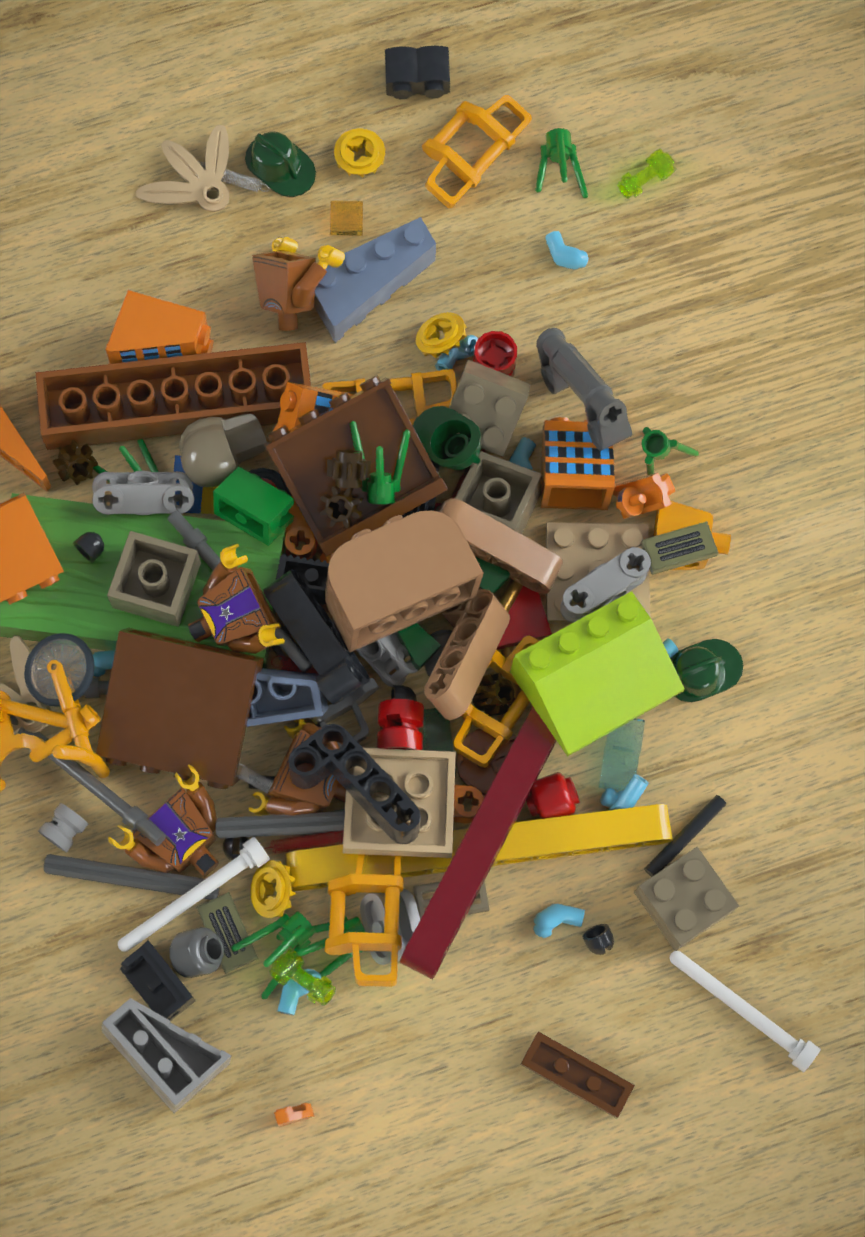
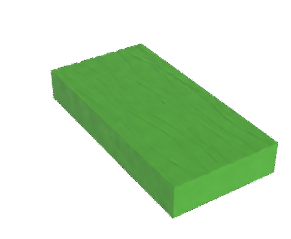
[0,493,286,669]

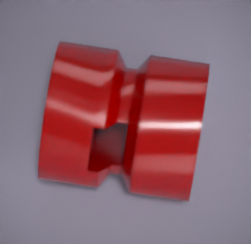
[473,331,517,377]
[376,699,424,750]

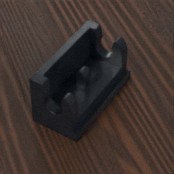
[120,940,196,1021]

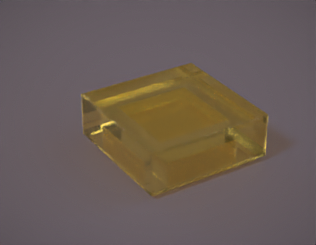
[330,201,363,236]

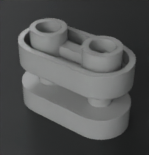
[360,889,420,965]

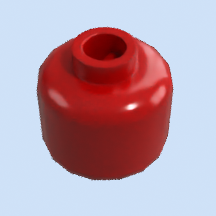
[526,772,580,819]

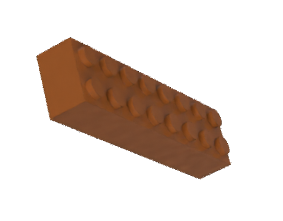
[35,342,311,450]

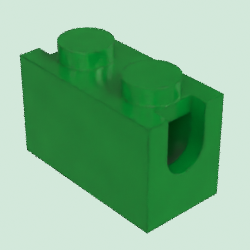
[213,467,294,546]

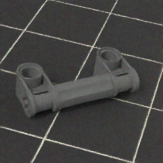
[536,327,632,451]

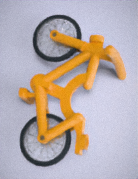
[0,633,110,792]

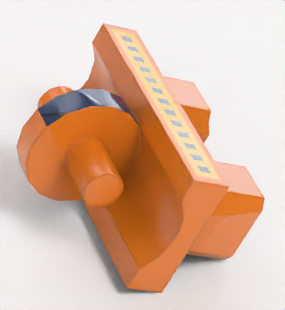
[613,473,675,519]

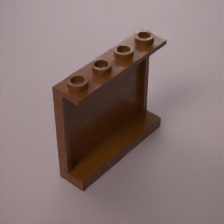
[264,375,448,557]
[96,627,264,789]

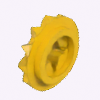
[334,128,386,178]
[415,312,467,358]
[250,860,296,918]

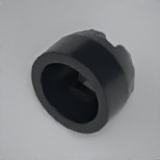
[73,532,104,563]
[391,685,417,701]
[223,837,249,861]
[583,924,614,955]

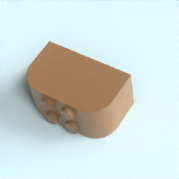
[325,511,484,652]

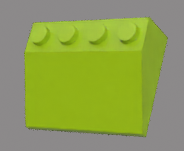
[510,591,684,757]

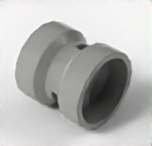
[38,803,88,853]

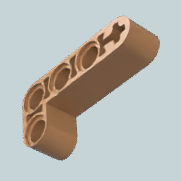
[435,498,563,594]
[424,589,510,720]

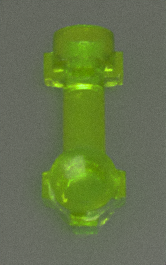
[618,148,676,199]
[269,949,336,1006]

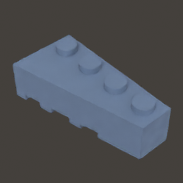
[314,217,436,343]
[246,668,328,727]

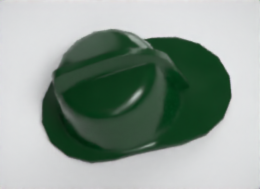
[245,131,316,197]
[412,406,481,470]
[670,639,744,703]

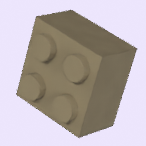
[448,360,531,456]
[455,451,542,534]
[107,531,201,627]
[634,846,739,951]

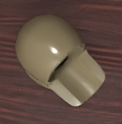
[179,414,266,488]

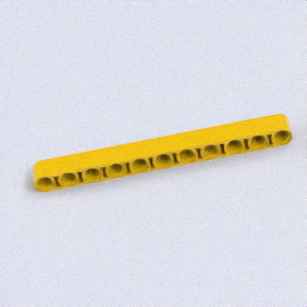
[285,804,673,891]

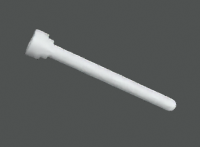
[118,837,270,952]
[670,951,821,1073]

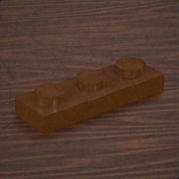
[520,1031,635,1119]

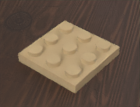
[546,522,650,624]
[343,748,456,858]

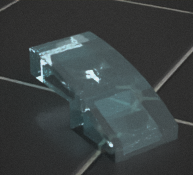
[598,718,645,791]

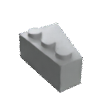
[102,998,232,1114]

